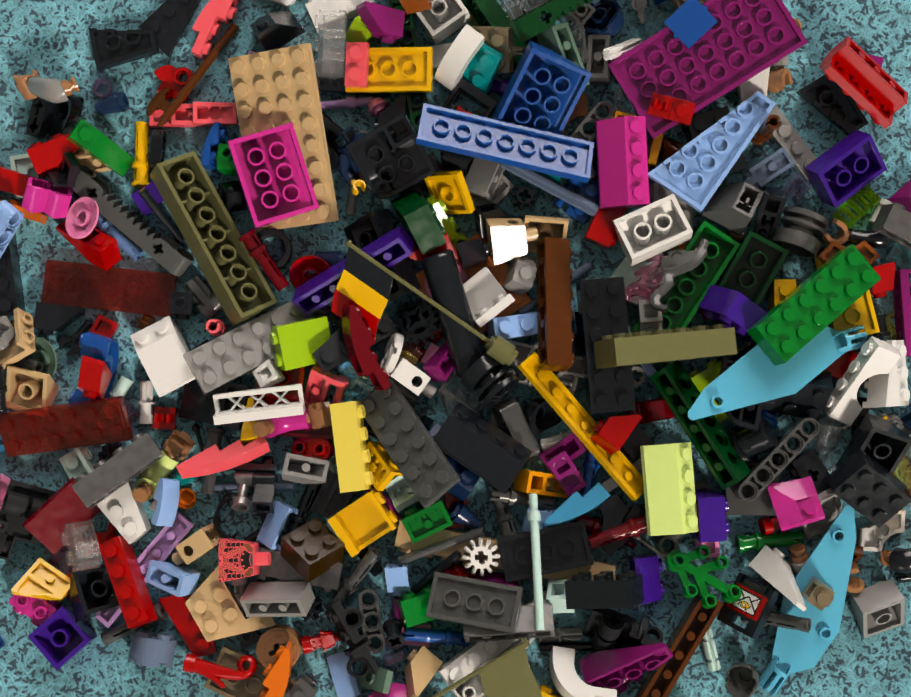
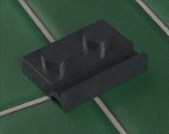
[310,470,355,518]

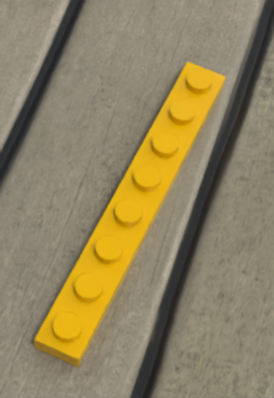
[517,352,644,501]

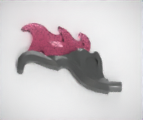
[625,239,709,313]

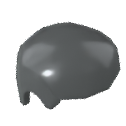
[725,662,760,697]

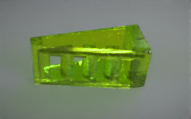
[831,185,881,229]

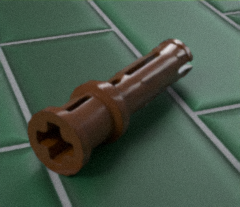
[751,115,781,145]

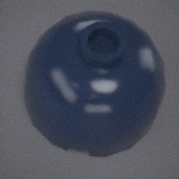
[582,0,624,39]

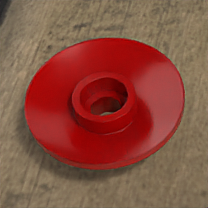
[289,255,330,288]

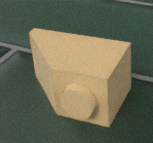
[404,645,443,697]

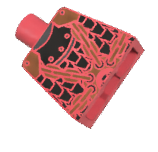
[218,538,271,582]

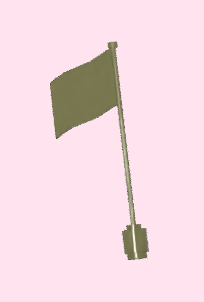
[432,637,542,697]

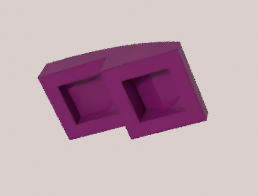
[546,450,587,497]

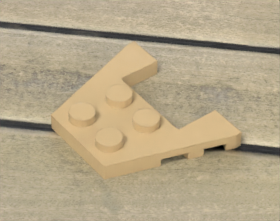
[185,565,276,642]

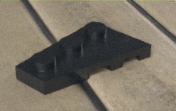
[796,75,869,136]

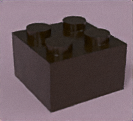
[280,517,345,583]

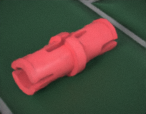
[205,319,227,337]

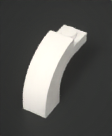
[434,24,484,91]
[549,646,617,697]

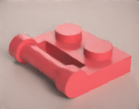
[304,366,350,407]

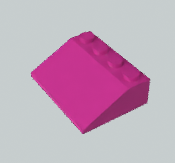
[228,123,319,229]

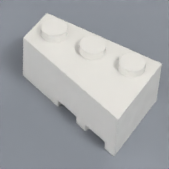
[862,340,910,408]
[97,479,152,544]

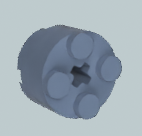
[127,630,177,668]

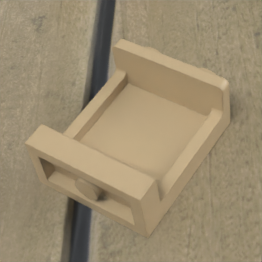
[0,307,36,369]

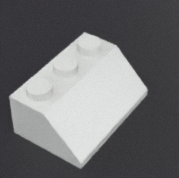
[613,194,693,266]

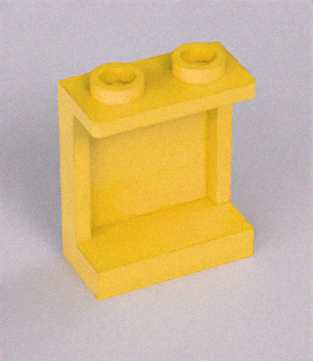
[327,488,398,557]

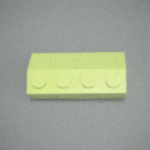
[640,442,699,536]

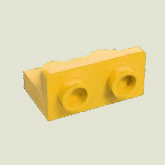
[366,441,402,491]

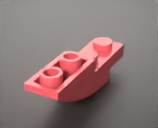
[191,0,242,60]

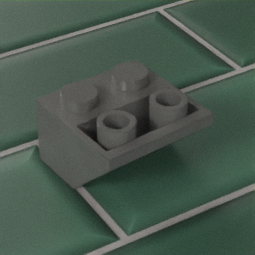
[702,182,764,235]

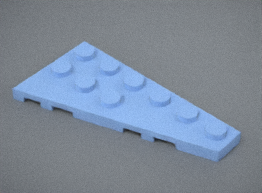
[648,91,776,212]

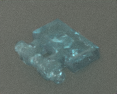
[329,360,374,402]

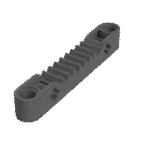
[71,164,194,277]

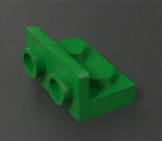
[401,497,453,544]

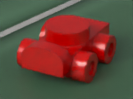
[443,564,475,579]

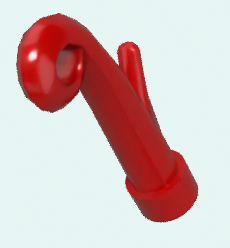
[183,653,257,689]

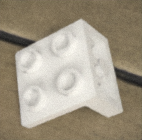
[463,267,515,328]

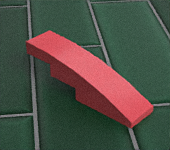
[149,102,237,128]
[176,437,270,479]

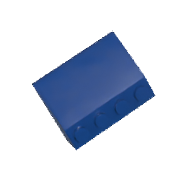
[492,40,592,135]

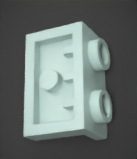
[59,446,94,479]

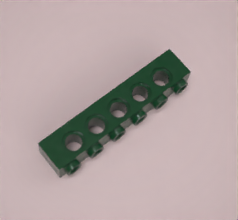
[650,360,751,490]

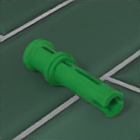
[735,531,804,554]

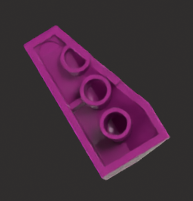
[578,643,673,695]

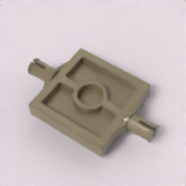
[472,26,526,73]

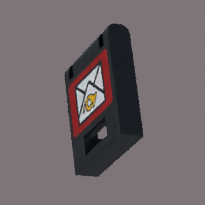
[717,573,779,640]

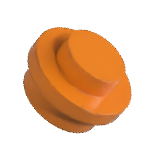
[178,488,196,510]

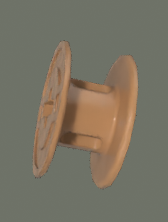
[256,624,302,668]

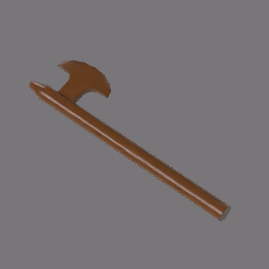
[146,23,239,127]

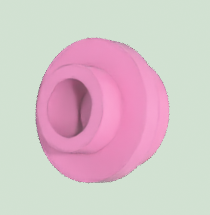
[368,97,389,117]

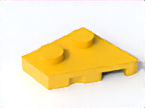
[11,557,70,602]

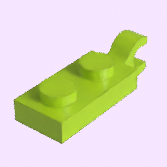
[427,194,468,248]

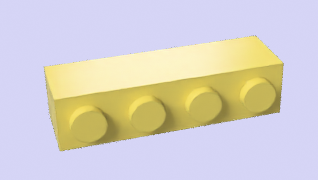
[329,401,374,493]

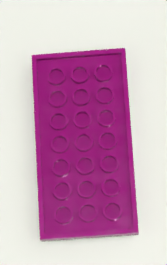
[607,0,807,139]

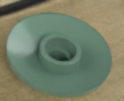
[28,337,57,377]

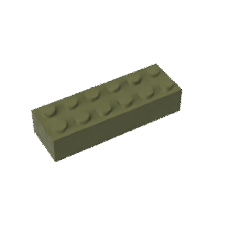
[593,324,737,369]

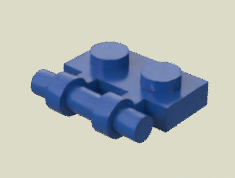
[552,179,599,225]

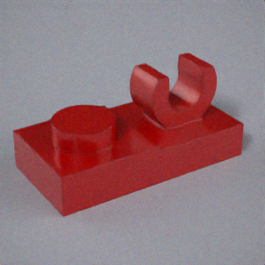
[647,92,696,126]

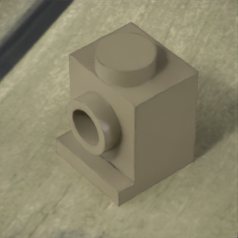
[801,576,835,611]

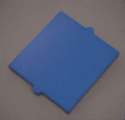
[664,0,718,49]

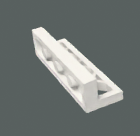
[213,383,306,425]

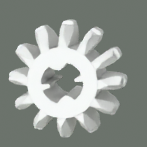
[462,537,500,576]

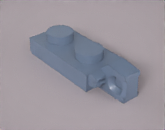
[743,147,796,189]

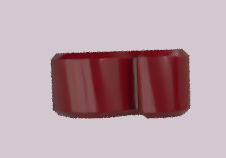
[624,397,675,425]

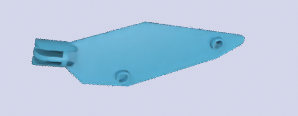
[687,325,868,420]
[759,505,856,696]

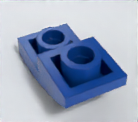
[201,122,229,171]

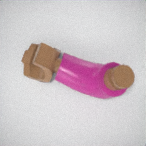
[253,401,332,438]

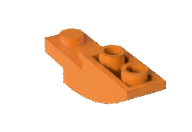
[258,640,293,697]

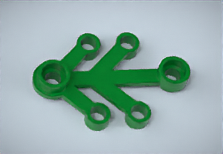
[665,545,742,609]

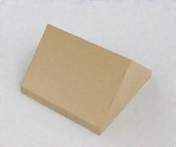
[523,215,569,254]
[6,365,59,417]

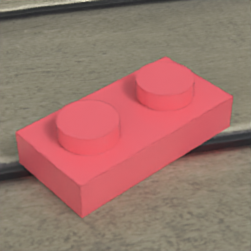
[344,42,370,88]

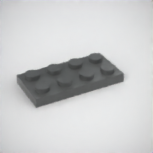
[426,572,523,634]

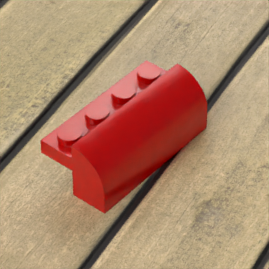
[820,36,908,129]

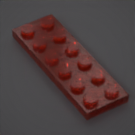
[41,260,177,318]
[0,396,134,457]

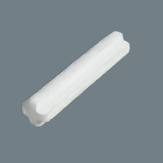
[602,37,642,61]

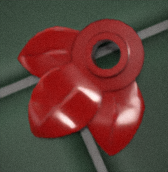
[154,65,193,103]

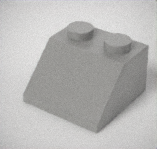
[851,579,905,638]

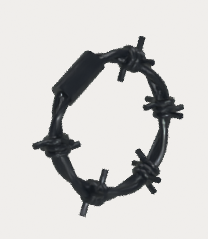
[208,490,268,542]

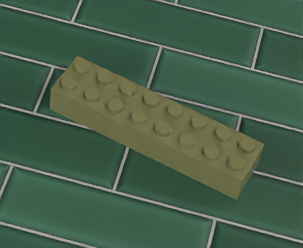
[150,151,277,327]

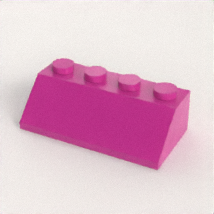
[595,116,650,209]

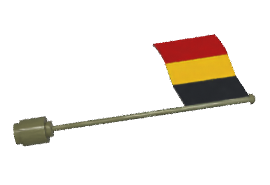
[331,240,519,366]

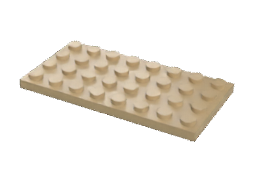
[228,43,339,232]

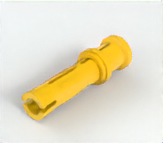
[131,121,150,188]

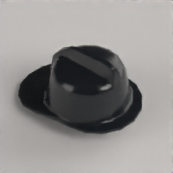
[48,94,84,136]
[523,398,562,434]

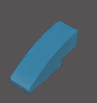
[542,482,611,527]

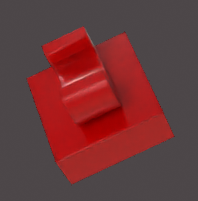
[152,407,177,430]

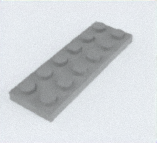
[183,301,312,395]

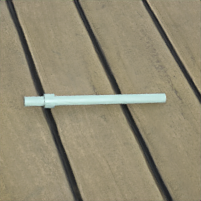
[527,493,545,630]

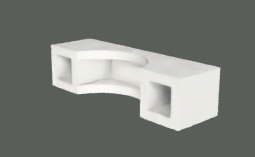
[824,336,901,426]

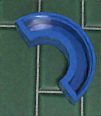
[68,332,119,421]

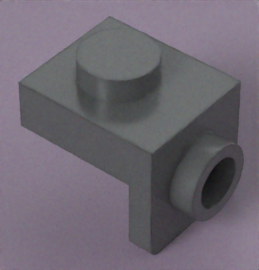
[284,674,319,697]

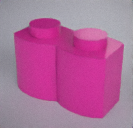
[21,177,73,219]

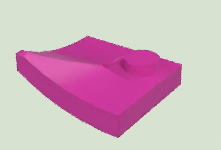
[767,476,826,531]

